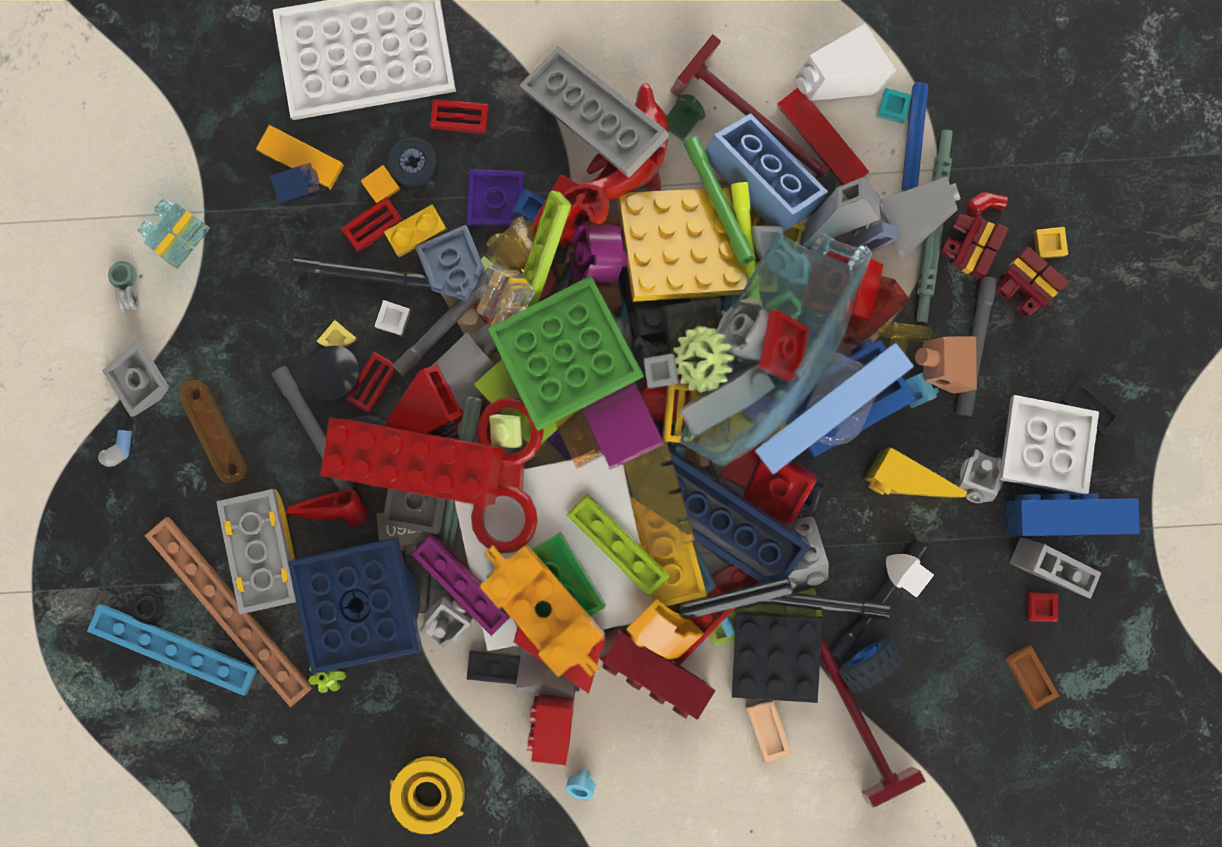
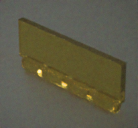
[624,439,695,557]

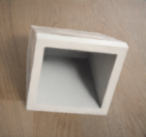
[795,24,896,101]

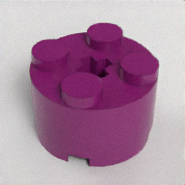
[569,225,628,283]

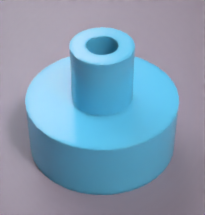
[565,769,596,800]

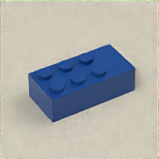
[1005,493,1140,536]

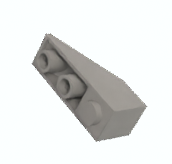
[802,177,880,249]

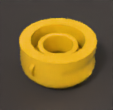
[390,756,465,834]

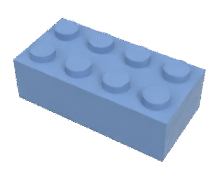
[705,113,828,233]

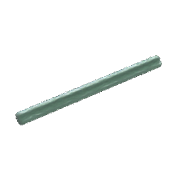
[431,396,482,590]

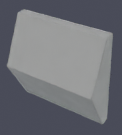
[432,333,496,411]
[102,340,169,417]
[516,649,575,698]

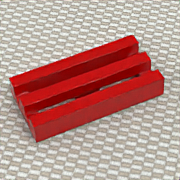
[430,99,489,134]
[341,197,403,253]
[345,352,397,414]

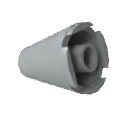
[716,298,769,363]

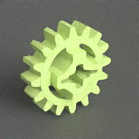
[673,327,733,392]

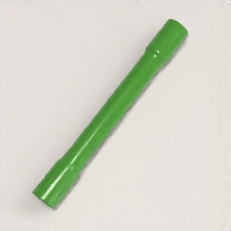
[683,136,756,265]

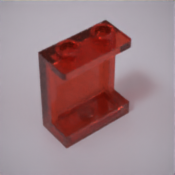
[825,276,911,346]

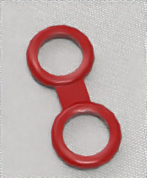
[471,397,544,554]

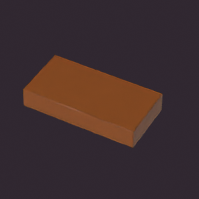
[1004,645,1059,710]

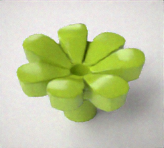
[308,667,346,693]

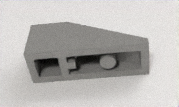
[679,362,775,435]
[1010,537,1101,599]

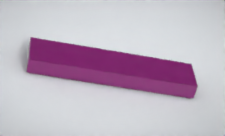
[411,533,510,636]

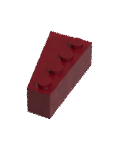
[599,626,716,720]

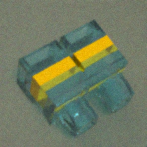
[137,199,210,269]

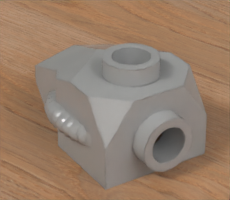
[958,449,1003,503]
[420,596,473,647]

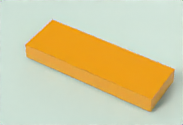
[256,125,344,189]

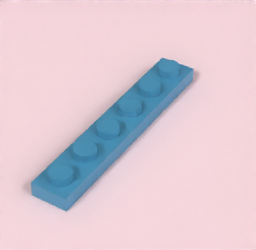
[87,604,257,696]

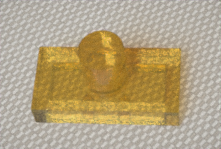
[869,320,932,356]

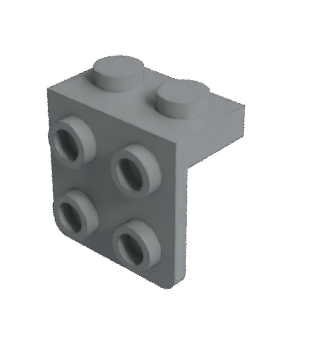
[785,517,829,590]

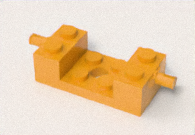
[479,545,605,677]

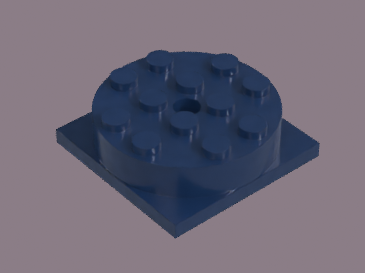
[288,537,423,674]

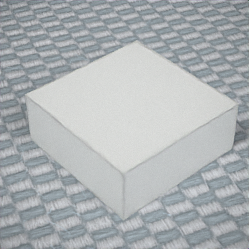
[374,300,411,337]

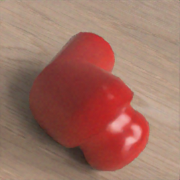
[967,192,1008,218]

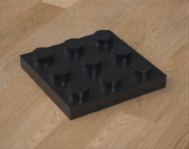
[732,612,823,703]

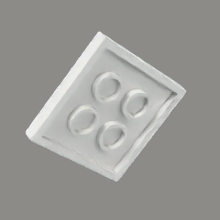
[999,395,1099,496]

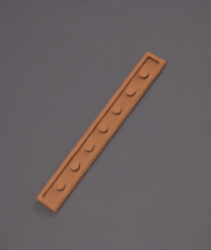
[145,517,314,707]

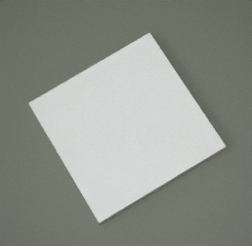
[455,453,653,651]

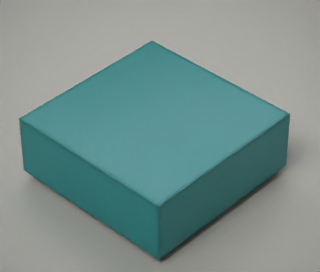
[876,88,912,124]

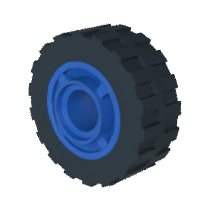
[839,636,905,693]

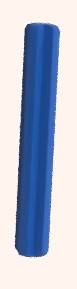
[902,82,928,191]

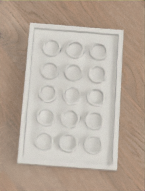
[273,0,456,120]

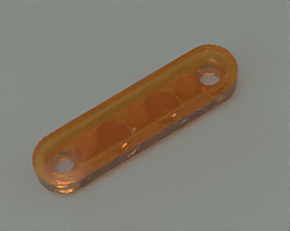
[179,380,247,484]

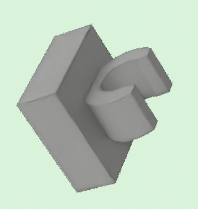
[644,354,679,388]

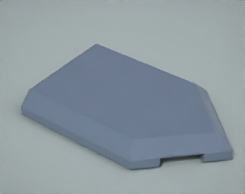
[415,225,485,301]

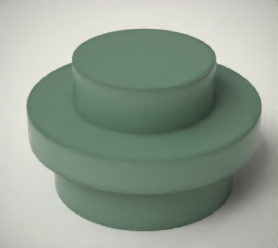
[108,261,137,289]

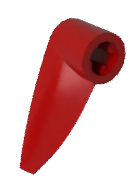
[286,489,369,527]

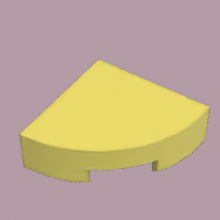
[317,320,357,347]

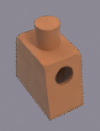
[915,336,977,394]

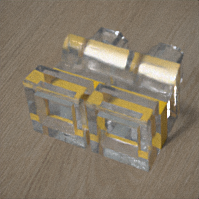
[475,264,536,328]

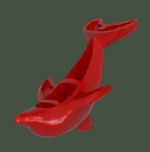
[562,83,669,224]

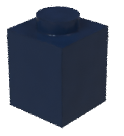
[270,163,320,203]

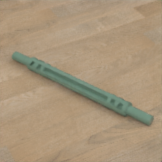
[916,130,953,324]

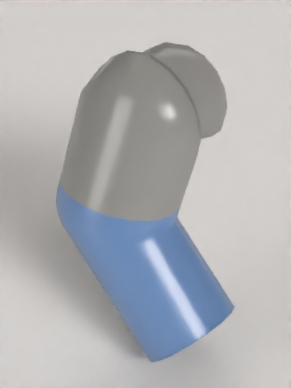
[98,430,132,467]

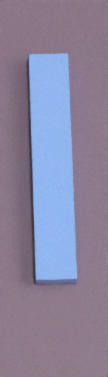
[755,343,914,474]

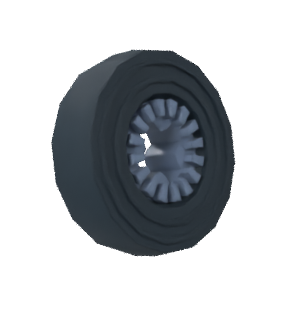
[388,137,438,188]

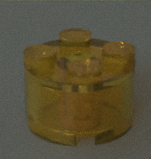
[487,217,537,282]

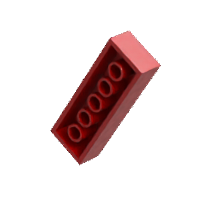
[320,418,504,506]

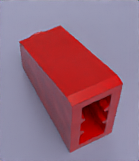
[385,364,463,434]

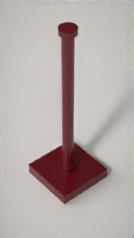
[670,34,830,178]
[820,637,926,808]

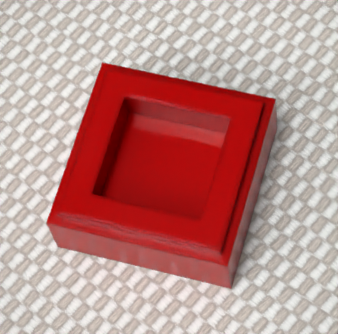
[1027,592,1058,622]

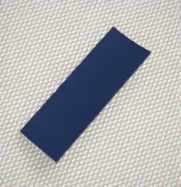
[632,445,810,583]

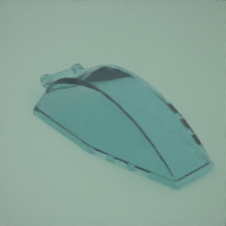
[679,233,871,466]

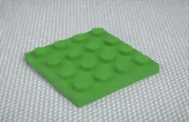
[488,276,643,431]

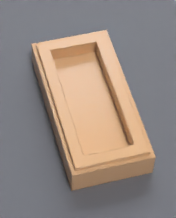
[746,700,791,763]

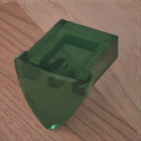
[667,94,706,142]

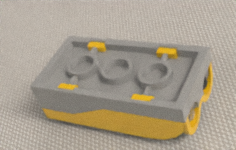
[216,489,296,615]

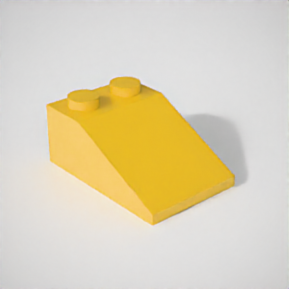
[864,448,967,498]

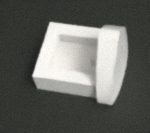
[886,554,934,597]

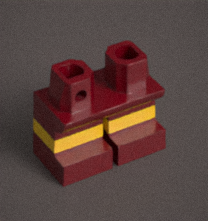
[940,214,1009,280]
[996,246,1069,317]

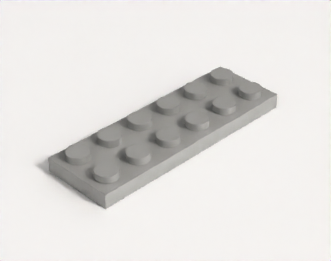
[519,46,669,178]

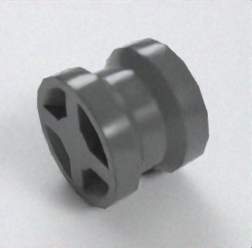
[474,322,498,356]

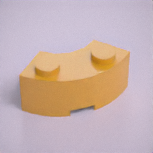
[627,599,704,660]

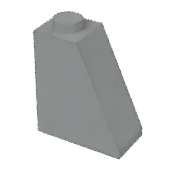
[881,177,960,258]

